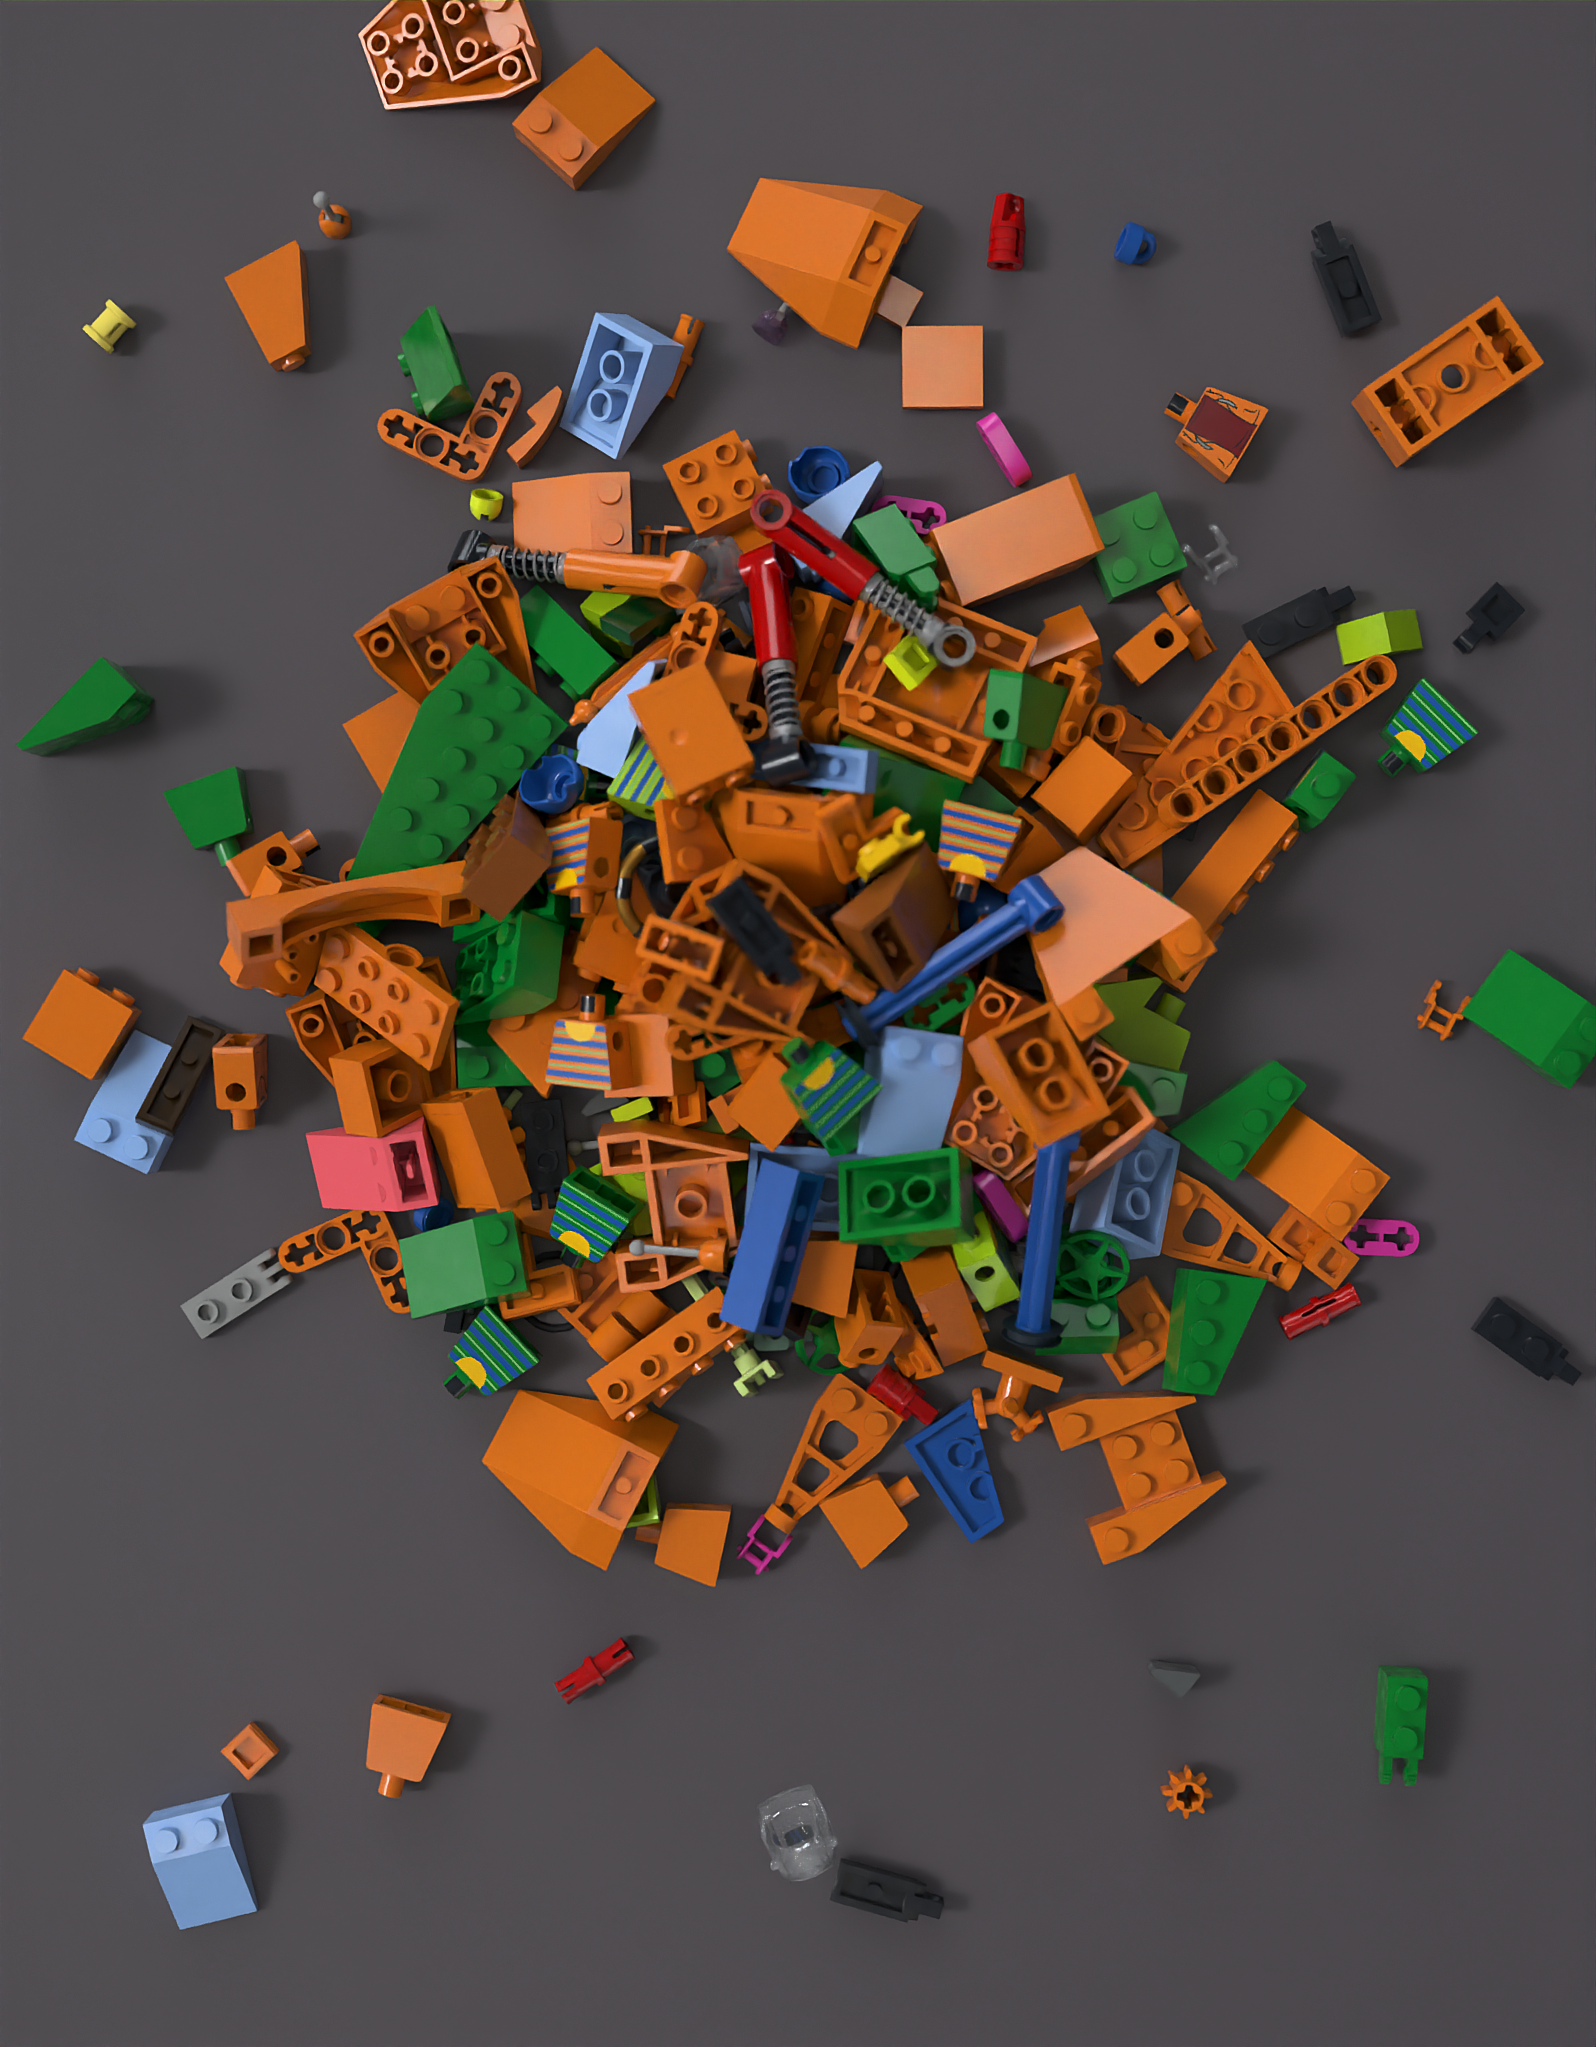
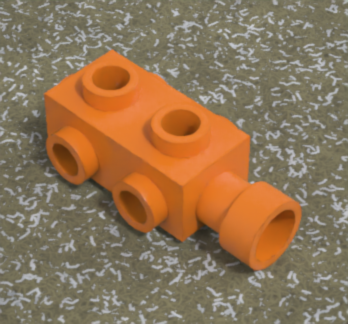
[1016,658,1103,782]

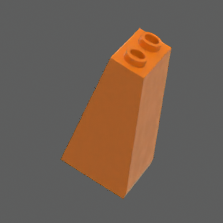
[921,473,1105,609]

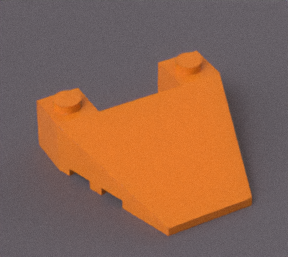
[1025,845,1217,1047]

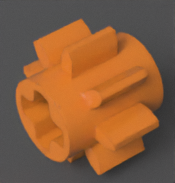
[1160,1764,1213,1819]

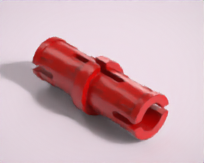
[1278,1282,1361,1341]
[554,1637,635,1705]

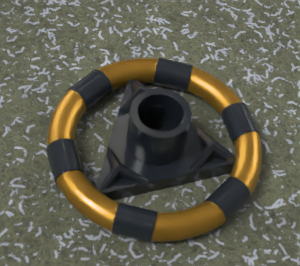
[614,833,691,940]

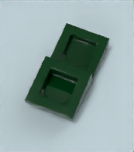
[599,597,685,646]

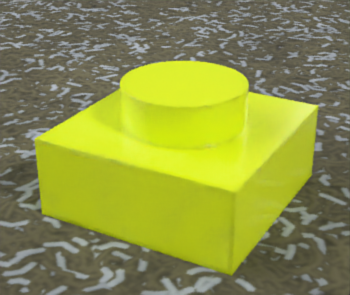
[883,634,938,691]
[610,1097,656,1122]

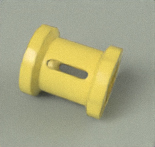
[82,299,137,354]

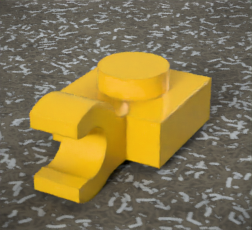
[856,814,924,883]

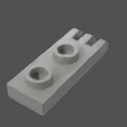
[180,1247,294,1339]

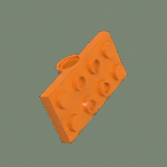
[314,923,460,1071]
[556,1250,692,1408]

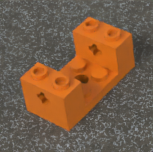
[1351,296,1544,468]

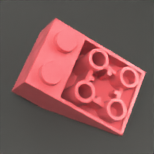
[306,1116,441,1212]

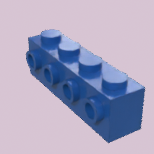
[719,1159,825,1336]

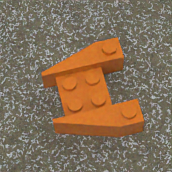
[655,858,855,1046]
[597,1119,750,1293]
[1044,1390,1227,1565]

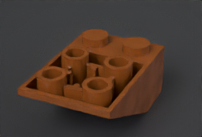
[461,788,553,922]
[832,840,959,994]

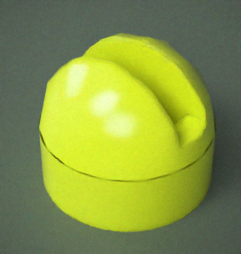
[470,488,503,521]

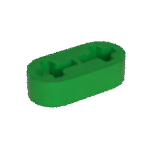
[901,974,975,1032]

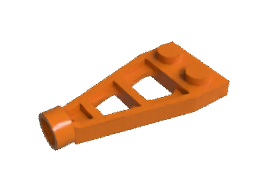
[1161,1169,1302,1292]
[764,1373,903,1534]

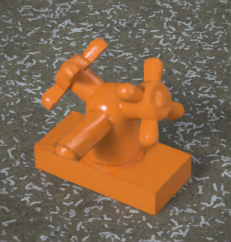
[972,1346,1063,1442]

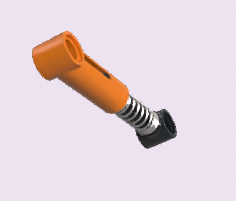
[447,530,707,609]

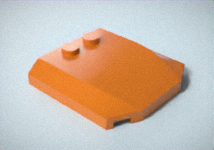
[837,597,1038,784]

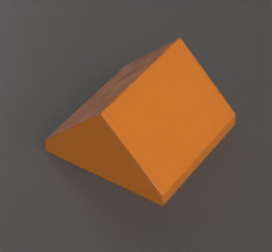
[1031,735,1137,847]
[726,1051,803,1153]

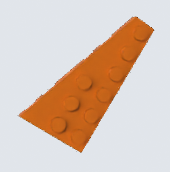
[1096,640,1316,870]

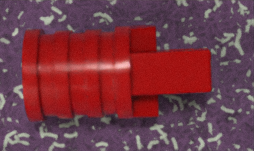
[987,192,1026,271]
[865,1362,939,1425]

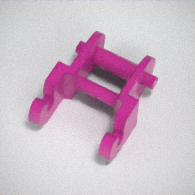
[736,1514,793,1575]

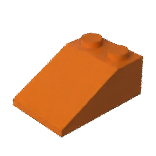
[512,46,656,191]
[512,472,635,556]
[967,1001,1111,1149]
[1243,1105,1391,1242]

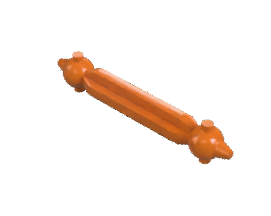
[569,619,699,726]

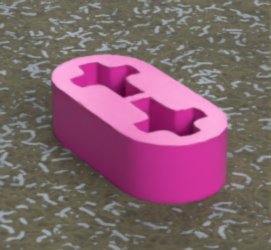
[976,412,1033,488]
[872,495,948,539]
[972,1168,1029,1243]
[1341,1217,1420,1257]

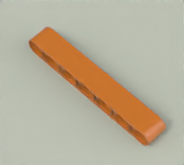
[1158,655,1397,828]

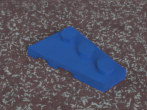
[904,1397,1004,1544]

